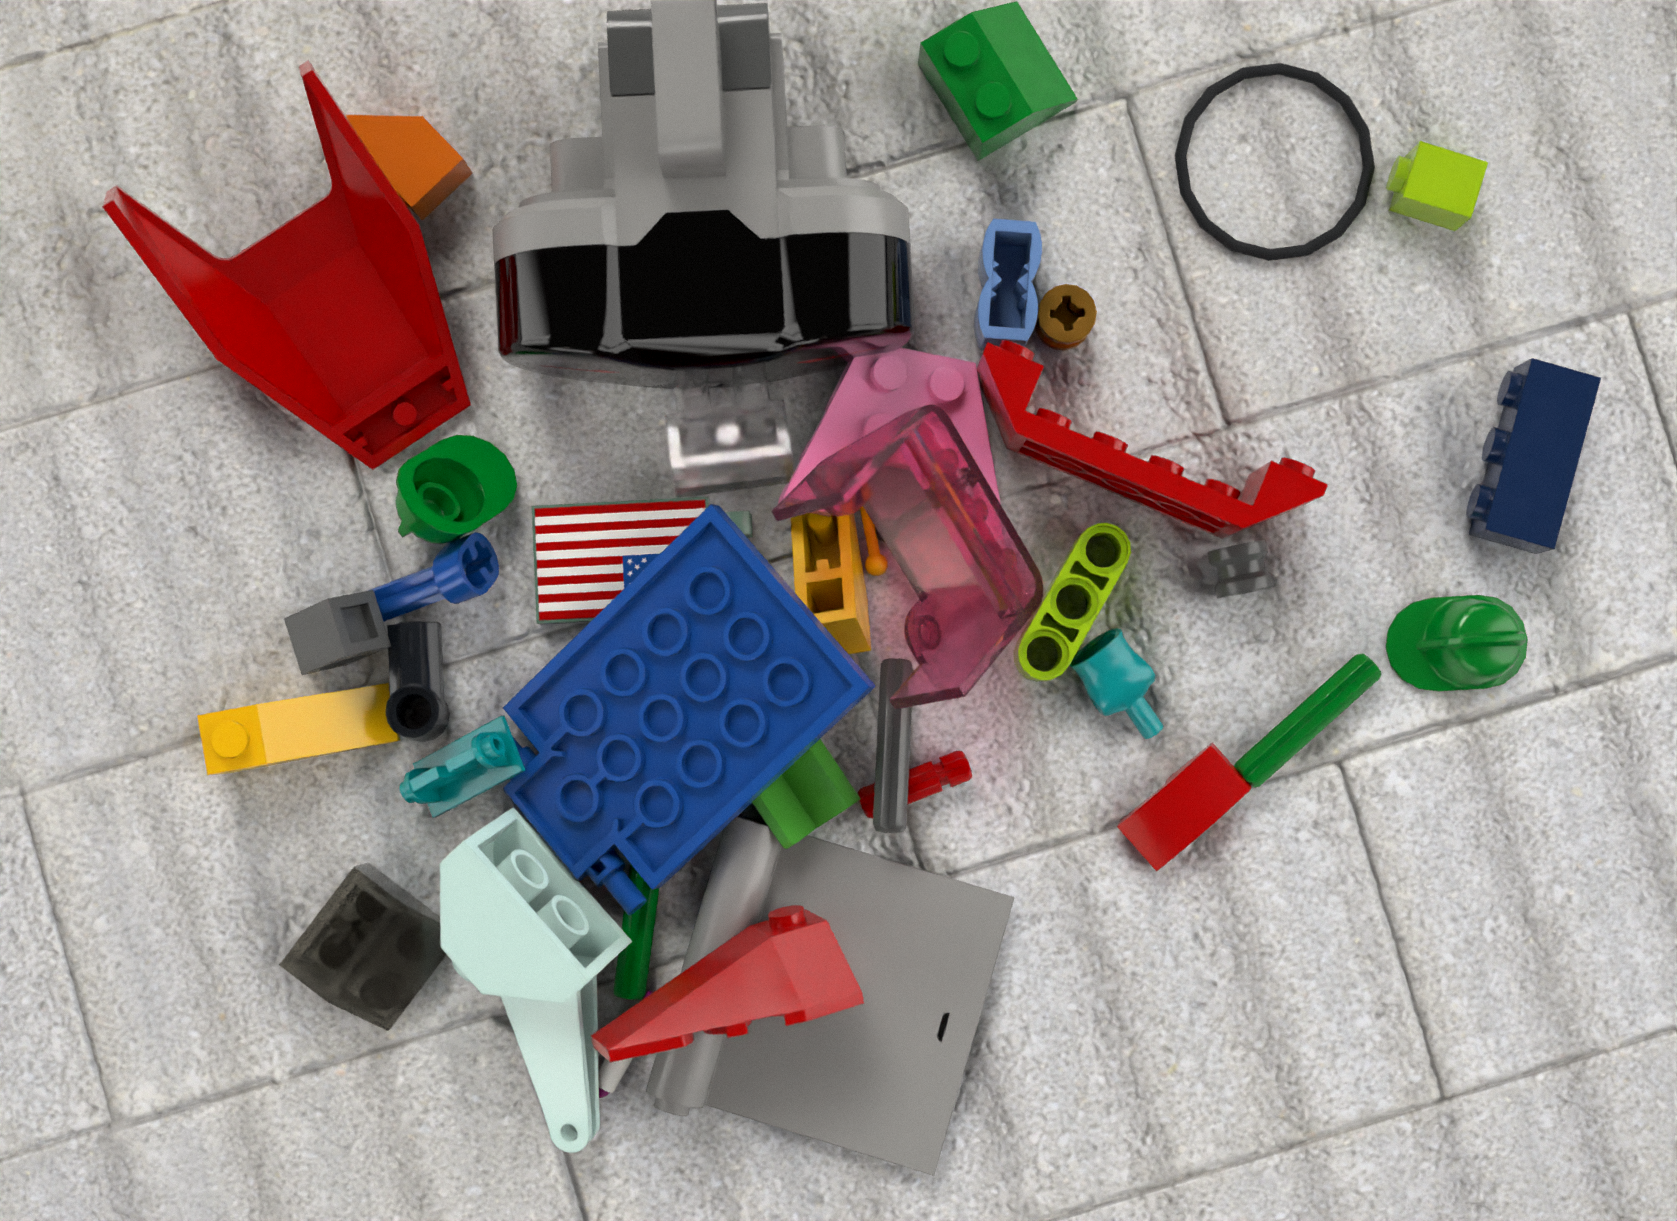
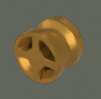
[1035,284,1097,351]

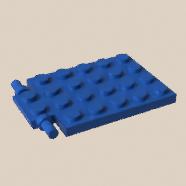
[503,504,876,915]

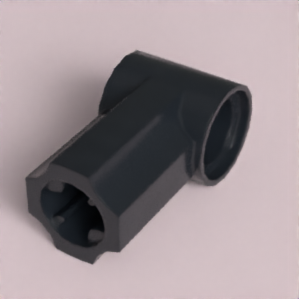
[385,621,450,742]

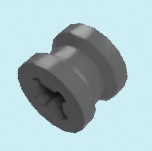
[1207,540,1275,599]

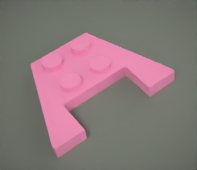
[778,340,1006,548]

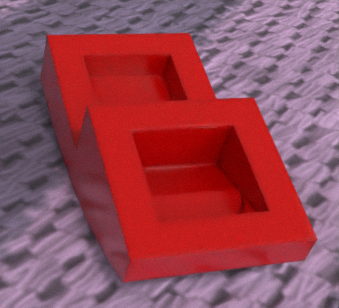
[1117,742,1252,872]

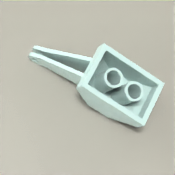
[440,807,632,1153]

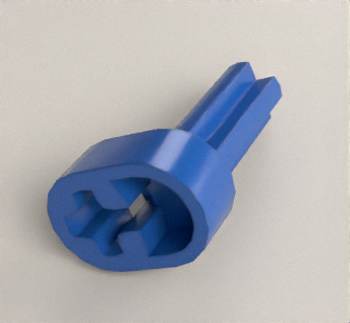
[368,532,499,622]

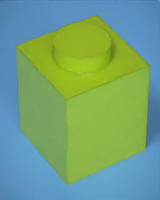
[1386,141,1488,231]

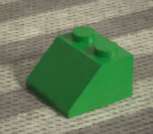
[918,1,1078,161]

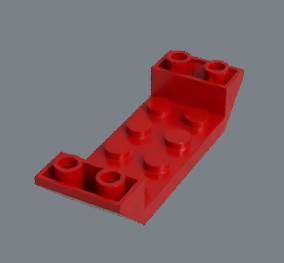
[977,340,1328,539]

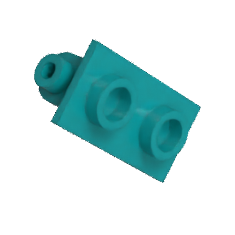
[399,716,525,818]

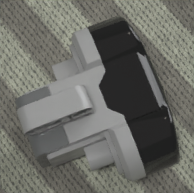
[492,0,915,390]

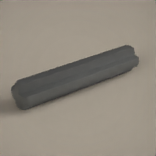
[873,658,913,834]

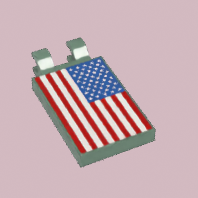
[531,497,753,625]

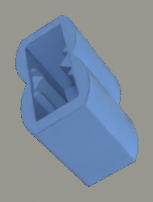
[974,219,1042,350]

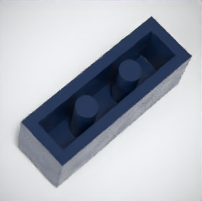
[1466,358,1601,554]

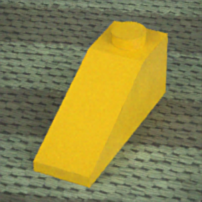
[788,464,871,654]
[197,683,401,775]

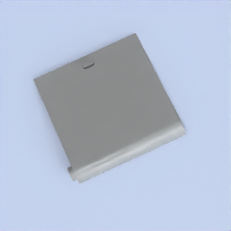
[646,815,1014,1176]

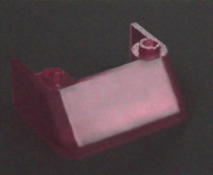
[771,405,1043,709]

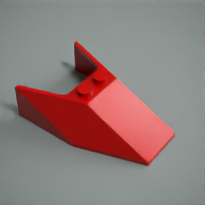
[102,60,471,470]

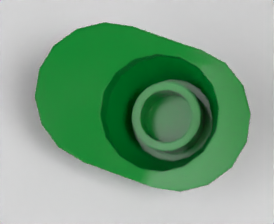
[395,435,517,544]
[1385,595,1528,691]

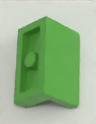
[753,739,861,849]

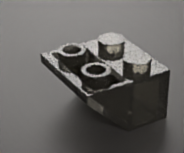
[279,863,447,1031]

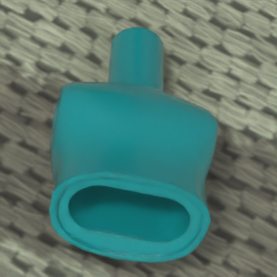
[1070,628,1164,739]

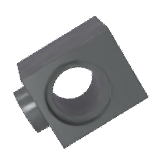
[284,590,391,675]

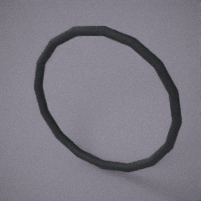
[1175,63,1375,261]

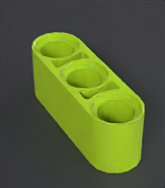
[1013,523,1131,682]

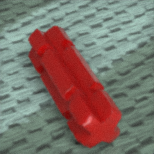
[858,751,972,818]

